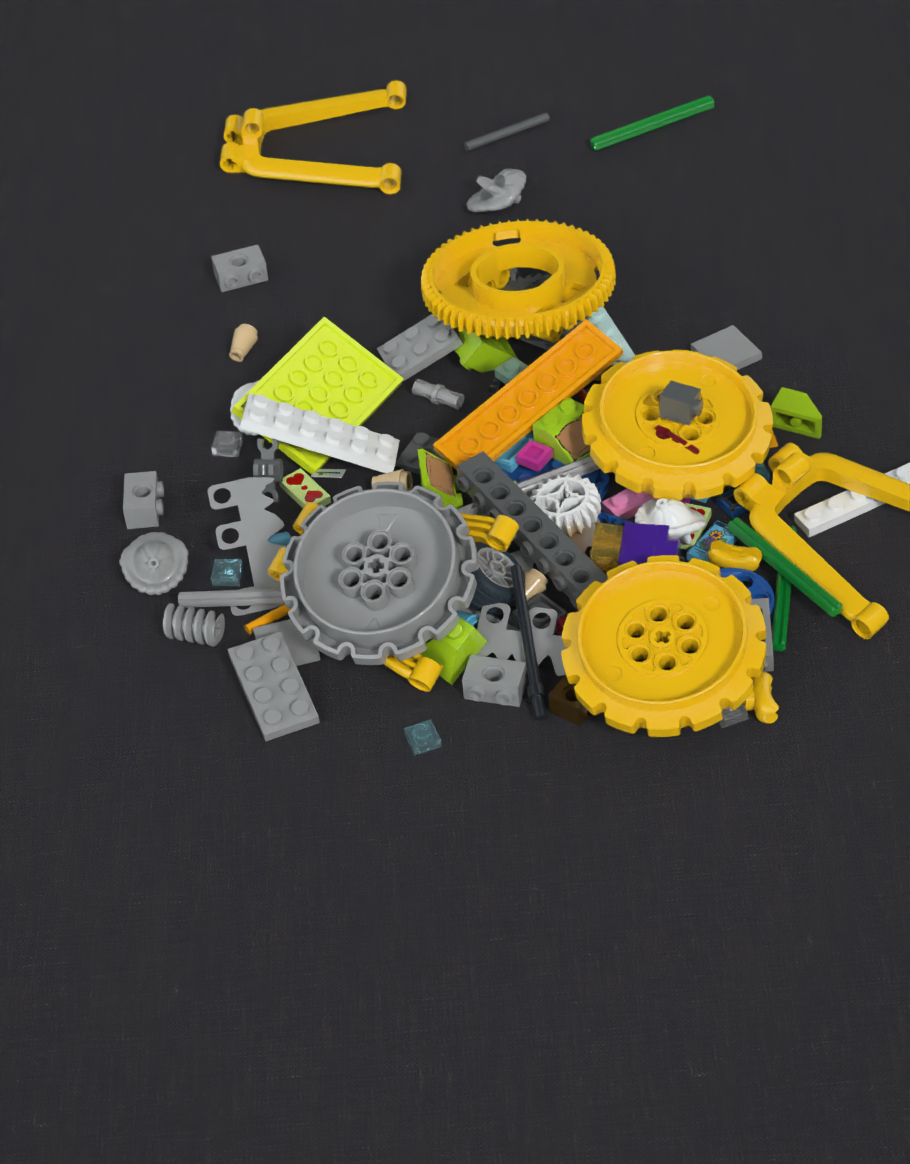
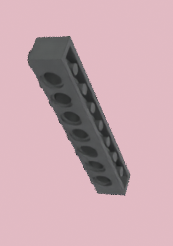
[456,451,608,609]

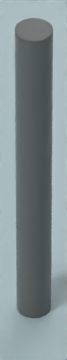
[464,112,550,151]

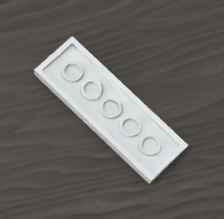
[239,393,400,473]

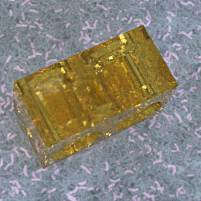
[591,522,623,575]

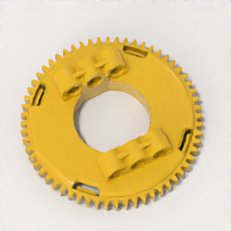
[421,218,616,343]

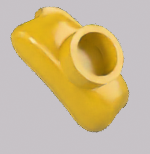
[708,540,762,572]
[743,672,779,724]

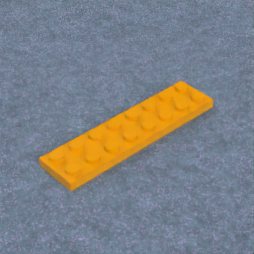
[433,319,623,470]

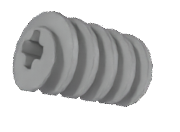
[163,603,225,647]

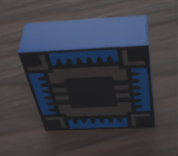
[716,486,748,519]

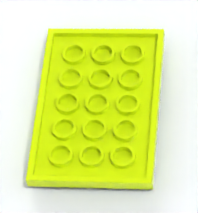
[231,317,404,475]

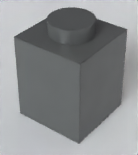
[659,381,703,425]

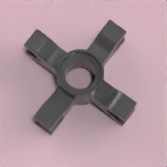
[253,439,283,503]

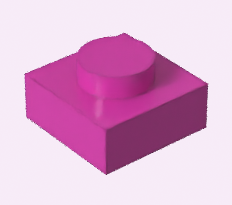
[516,440,553,472]

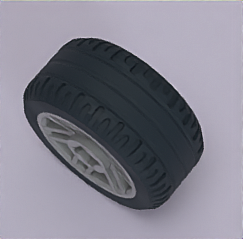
[470,542,526,615]

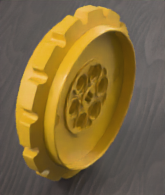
[582,350,773,501]
[561,555,767,737]

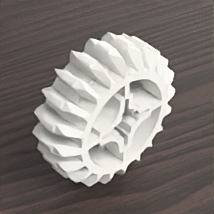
[530,473,601,537]

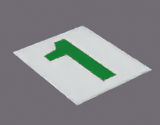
[311,469,346,478]

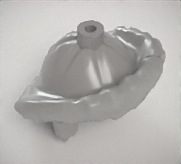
[466,169,527,212]
[119,532,189,595]

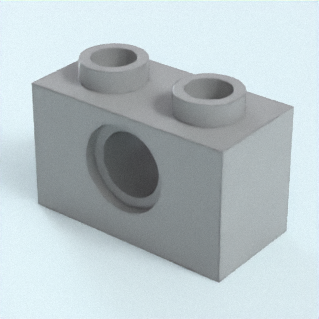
[211,244,268,292]
[123,471,164,529]
[462,655,528,707]

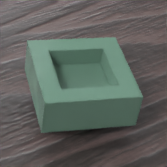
[494,356,528,384]

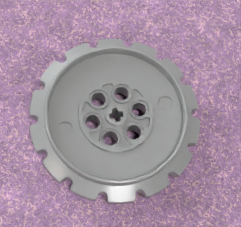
[280,481,479,665]

